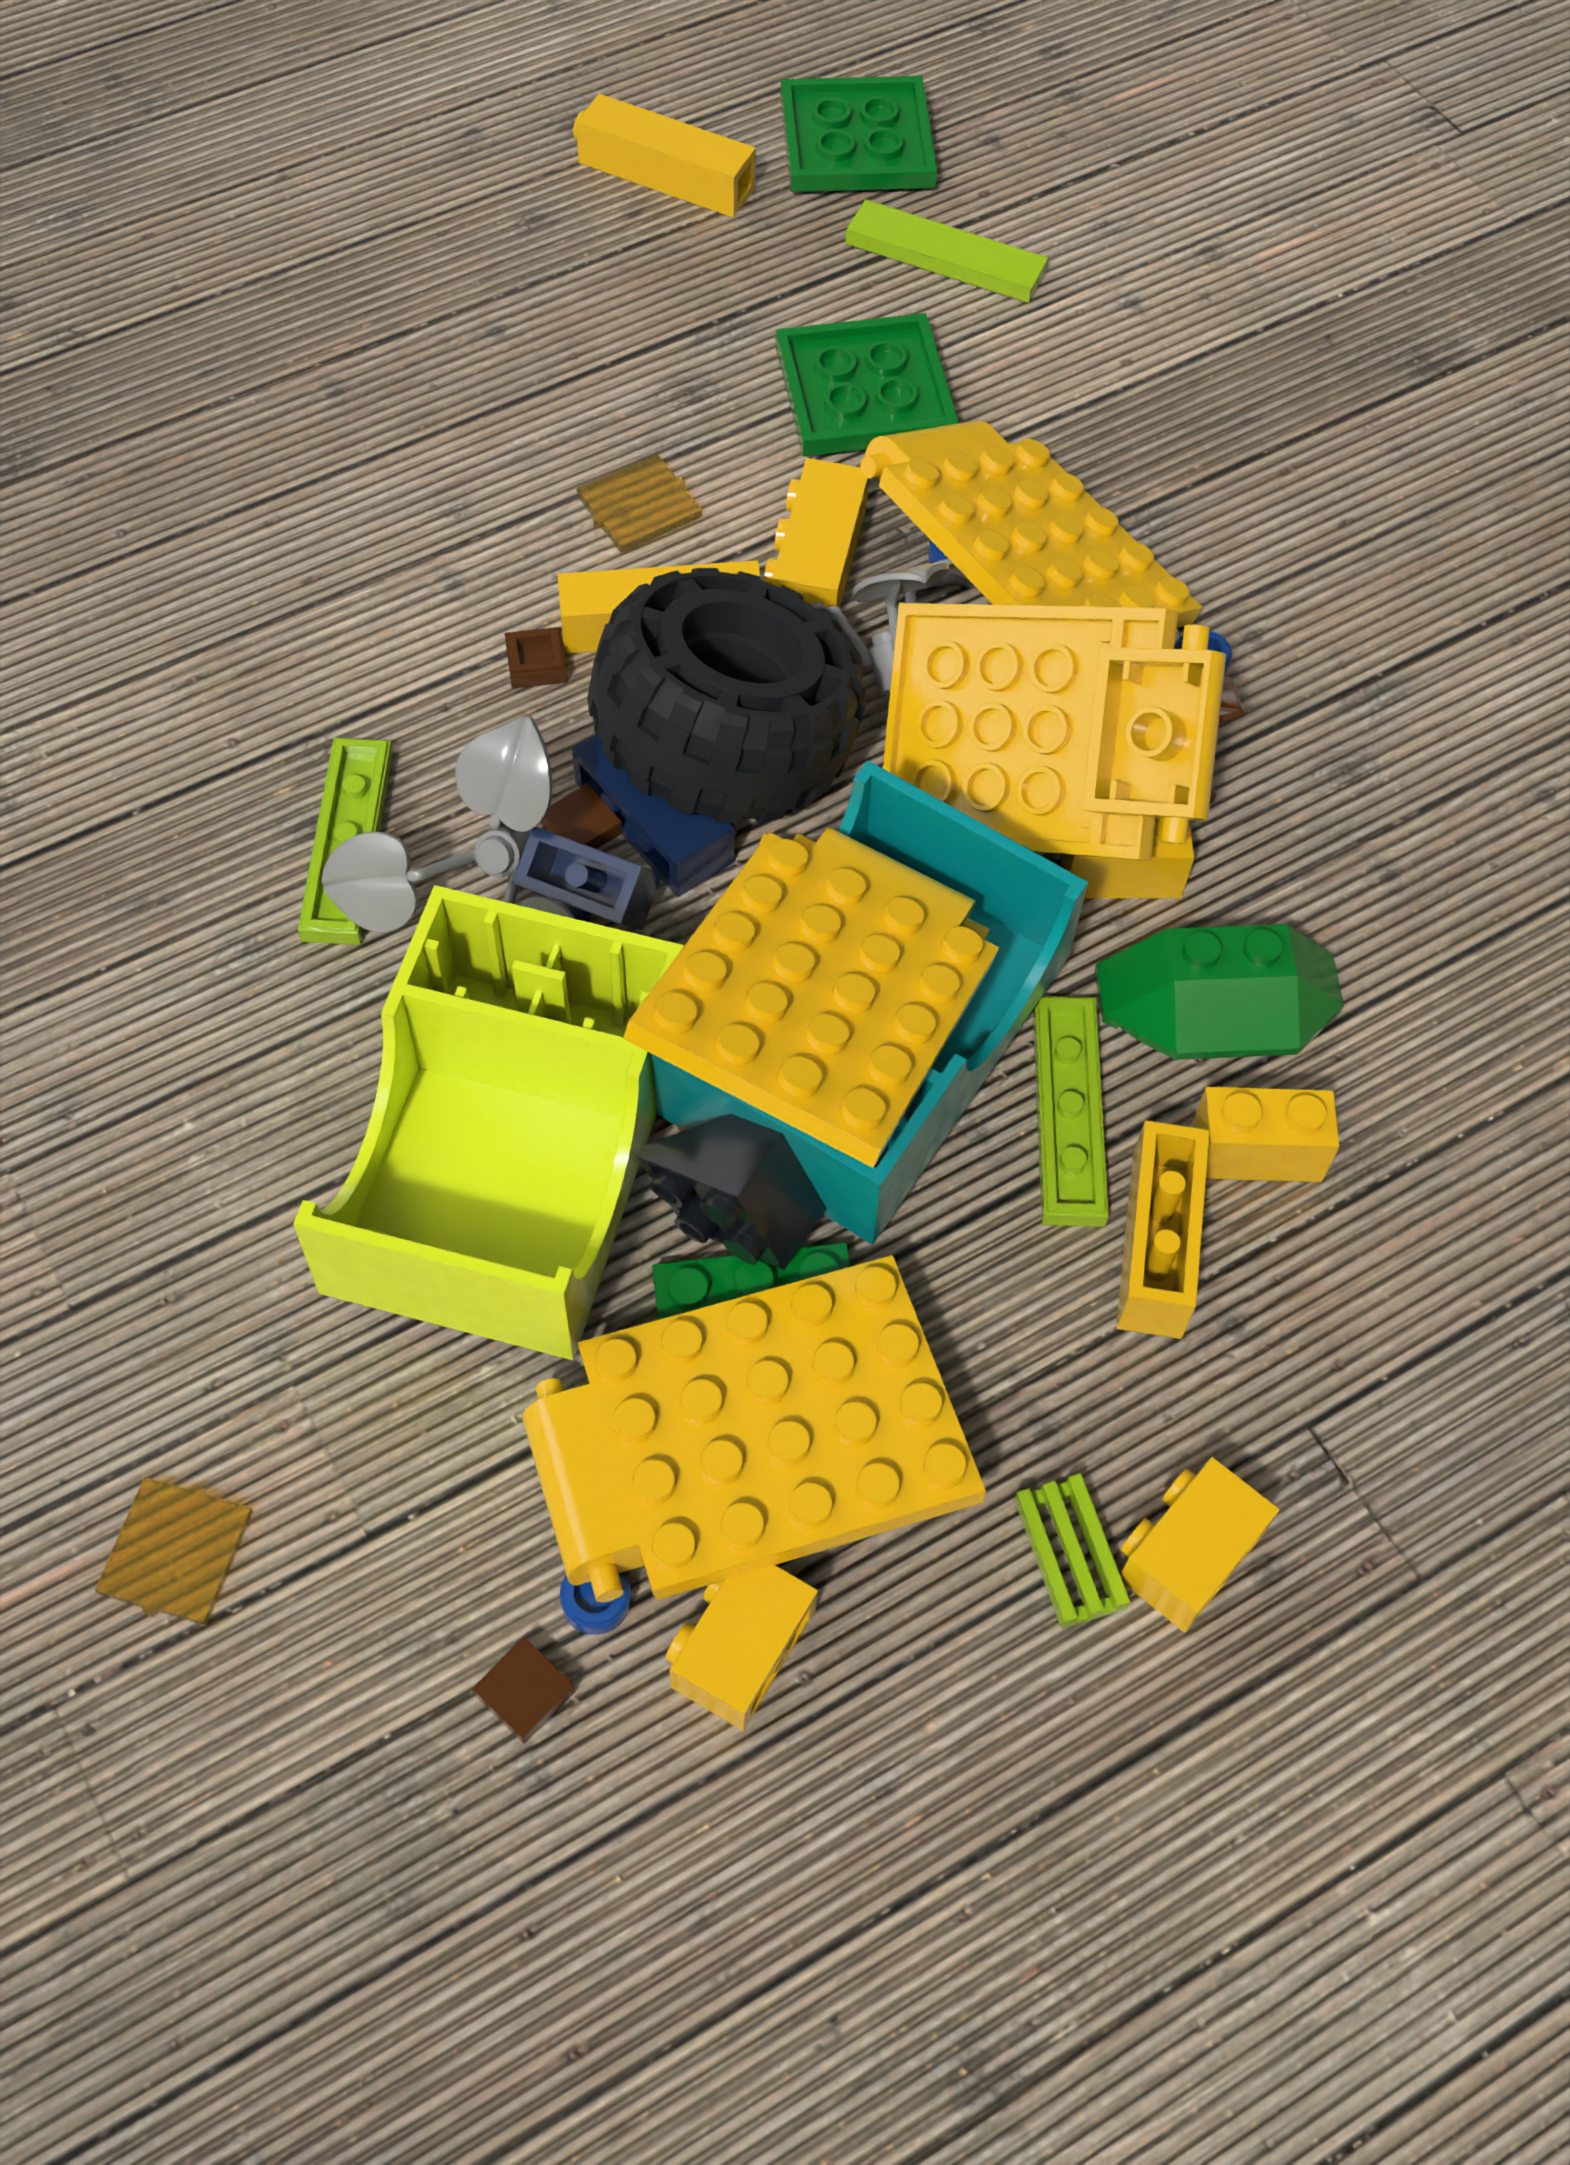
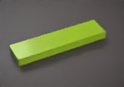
[845,199,1048,303]
[298,737,393,945]
[1033,996,1109,1227]

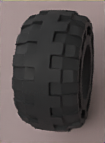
[587,568,866,824]

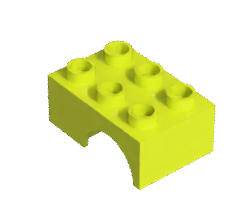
[293,885,685,1360]

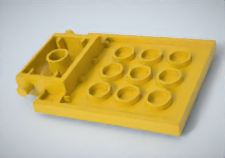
[860,420,1203,628]
[883,603,1226,861]
[623,827,1000,1168]
[522,1255,986,1603]

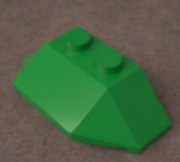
[1094,924,1344,1060]

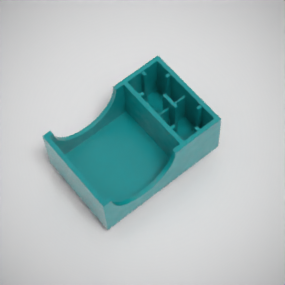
[651,760,1088,1245]

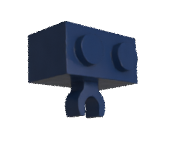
[512,827,663,930]

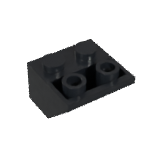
[636,1114,827,1270]

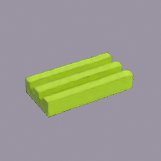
[1014,1473,1130,1629]

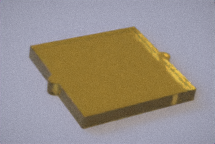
[577,454,702,553]
[95,1477,253,1626]

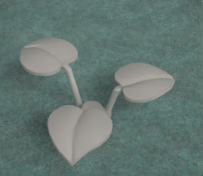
[810,558,977,696]
[322,715,575,933]

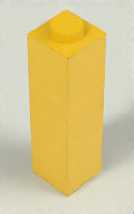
[573,93,756,218]
[557,560,771,654]

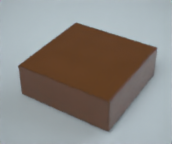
[505,627,568,689]
[541,783,622,849]
[472,1637,576,1744]

